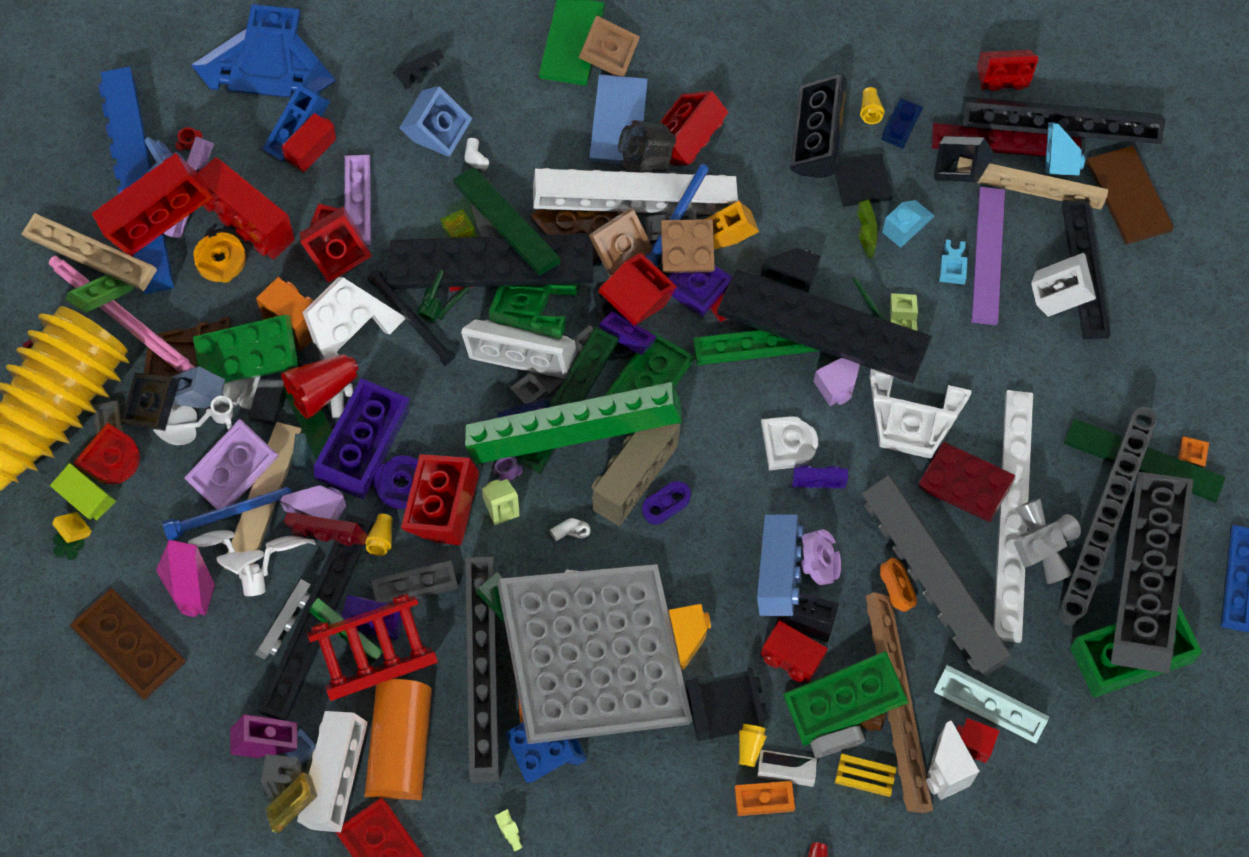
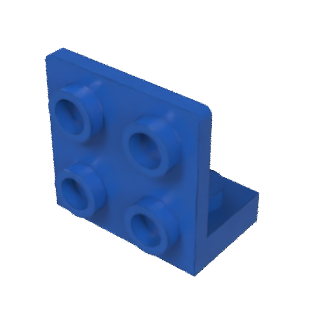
[505,722,587,783]

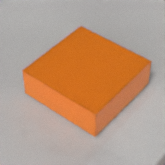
[1178,436,1209,469]

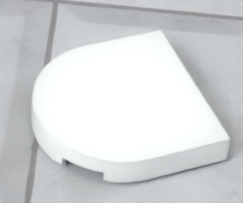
[761,416,818,470]

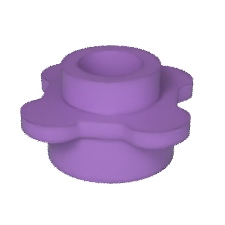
[493,457,523,481]

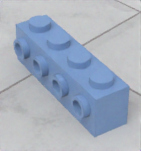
[757,515,804,616]

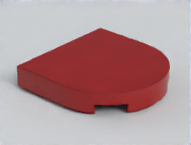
[73,422,140,484]

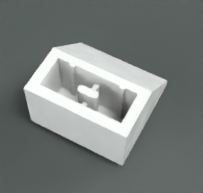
[1031,253,1096,317]

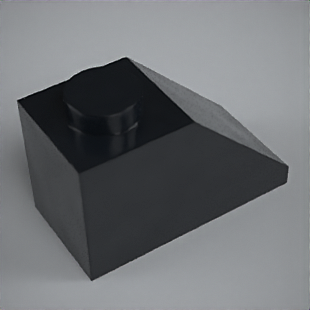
[761,248,821,293]

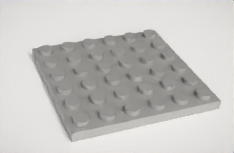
[497,564,692,744]

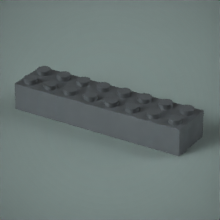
[1111,472,1193,673]

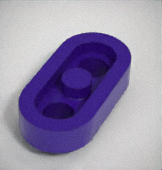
[642,481,691,525]

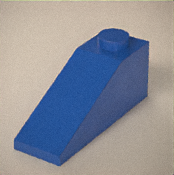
[262,84,330,162]

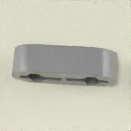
[810,726,865,758]

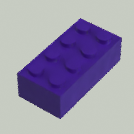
[314,378,410,500]

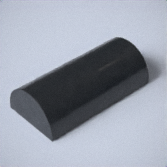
[790,74,847,178]

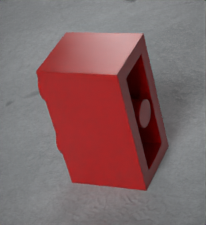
[761,620,828,683]

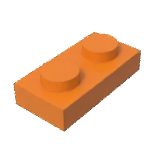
[734,781,795,816]

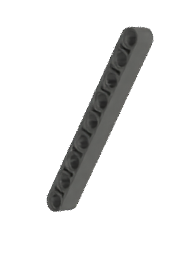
[1058,407,1157,626]

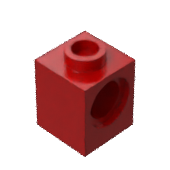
[956,718,999,763]

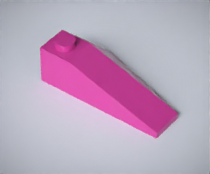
[156,540,215,617]

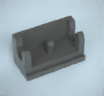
[261,754,304,798]

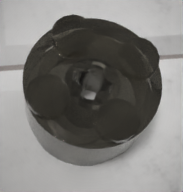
[618,120,676,173]

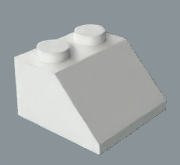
[926,721,980,800]

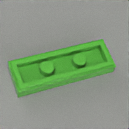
[66,275,134,313]

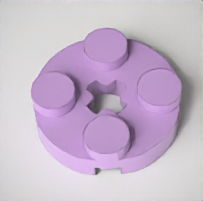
[801,529,841,585]

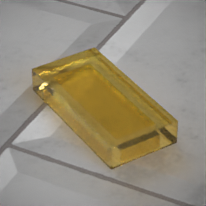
[265,772,317,833]

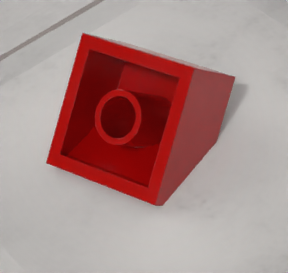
[300,207,372,283]

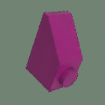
[230,715,297,758]

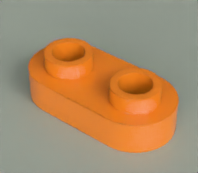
[880,558,917,612]

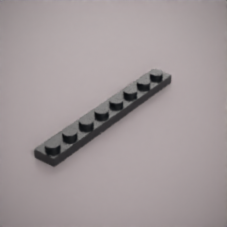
[259,514,373,721]

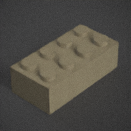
[592,423,681,527]

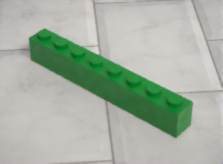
[465,382,682,464]

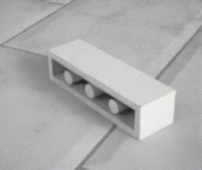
[297,711,368,832]

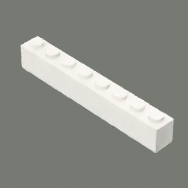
[533,168,738,215]

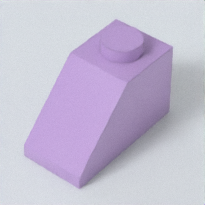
[813,358,860,406]
[280,485,346,520]

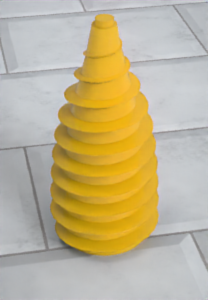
[0,306,130,495]

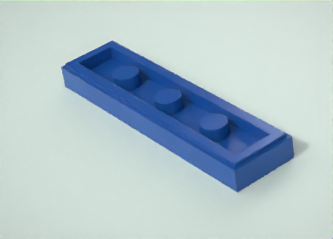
[1220,525,1249,632]

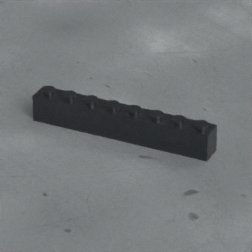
[960,96,1166,144]

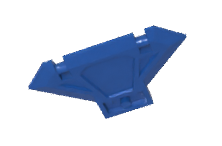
[191,4,336,97]

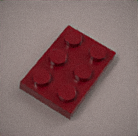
[918,442,1016,523]

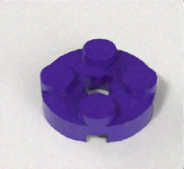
[374,455,418,509]

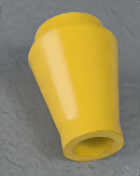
[860,87,885,124]
[365,514,393,556]
[738,724,767,767]

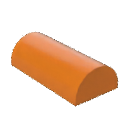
[364,679,432,800]

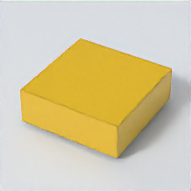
[52,512,92,543]

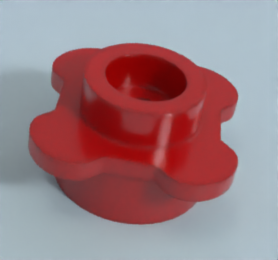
[175,127,203,151]

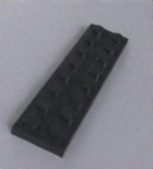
[387,233,594,289]
[717,269,932,383]

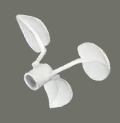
[153,376,260,445]
[188,530,316,596]

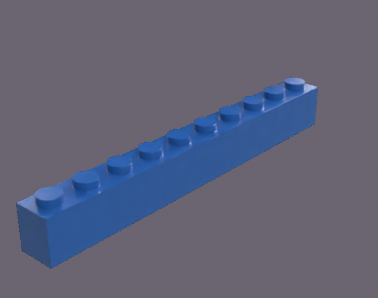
[98,66,174,294]

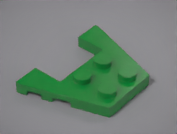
[489,283,580,339]

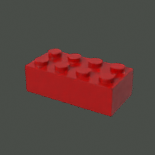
[92,153,213,256]
[198,157,295,260]

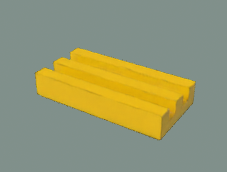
[835,754,897,797]

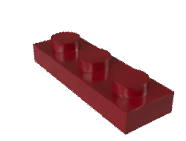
[283,512,368,546]

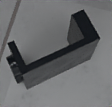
[685,668,768,741]

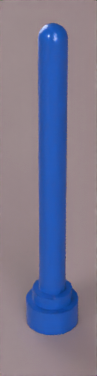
[645,164,709,269]
[163,487,292,541]

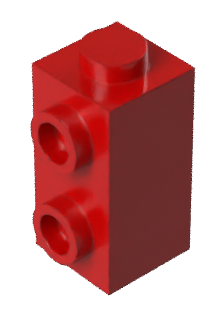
[282,113,336,173]

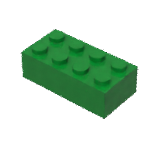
[1070,605,1202,698]

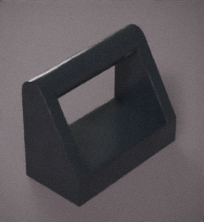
[934,136,995,183]

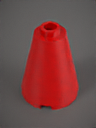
[281,354,359,419]

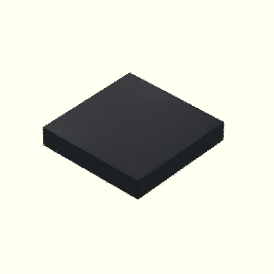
[835,154,893,207]
[121,373,179,431]

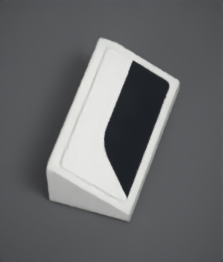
[757,750,817,787]

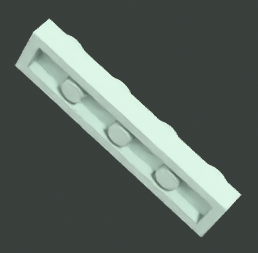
[934,665,1049,744]

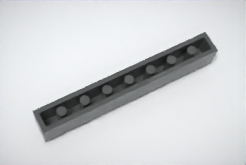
[862,475,1014,676]
[466,557,499,783]

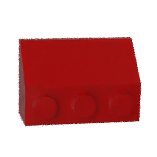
[641,91,729,166]
[401,454,479,545]

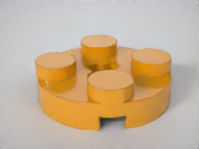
[193,232,246,283]

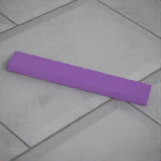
[971,187,1005,325]

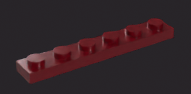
[931,123,1081,157]

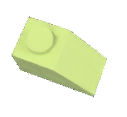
[482,479,520,526]

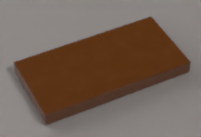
[1086,146,1174,245]
[69,587,186,701]

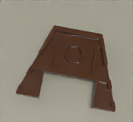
[144,317,232,409]

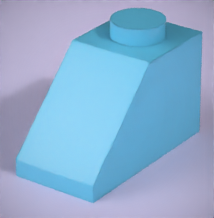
[1045,122,1085,175]
[882,200,934,248]

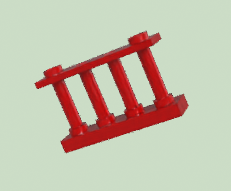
[307,594,438,701]

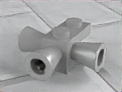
[1013,498,1081,584]

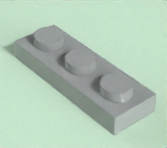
[255,579,311,659]

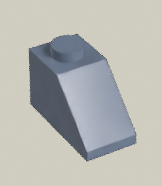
[172,366,225,409]

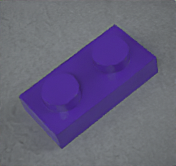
[599,311,656,355]
[792,465,848,488]

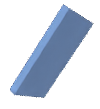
[589,75,648,166]

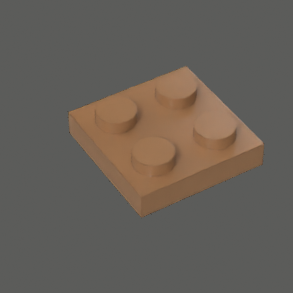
[578,15,640,77]
[589,208,653,277]
[660,219,715,273]

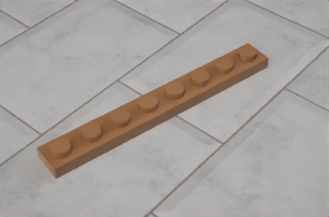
[866,592,933,813]

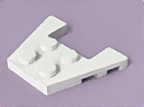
[302,277,405,361]
[869,369,972,459]

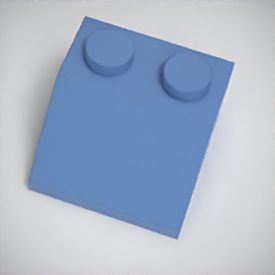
[399,86,472,157]

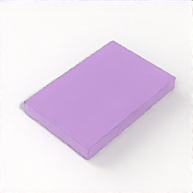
[184,419,279,509]

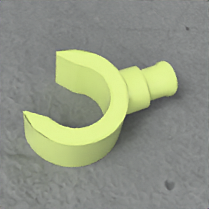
[495,809,522,851]

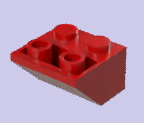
[977,50,1038,91]
[598,253,677,326]

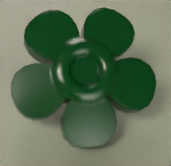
[53,534,85,560]

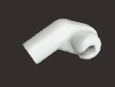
[465,138,489,171]
[331,383,353,418]
[549,518,591,541]

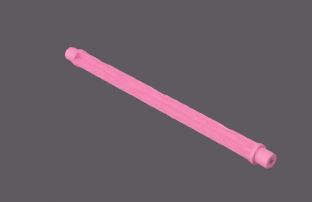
[49,256,195,373]

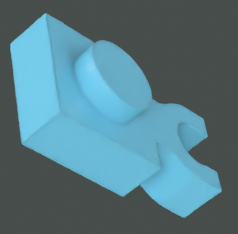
[939,240,968,285]

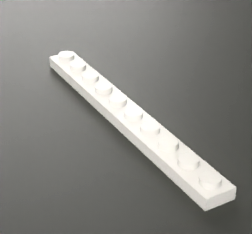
[993,390,1033,643]

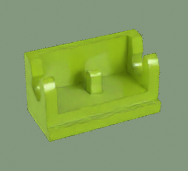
[50,463,116,520]

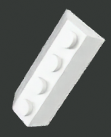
[461,319,577,379]

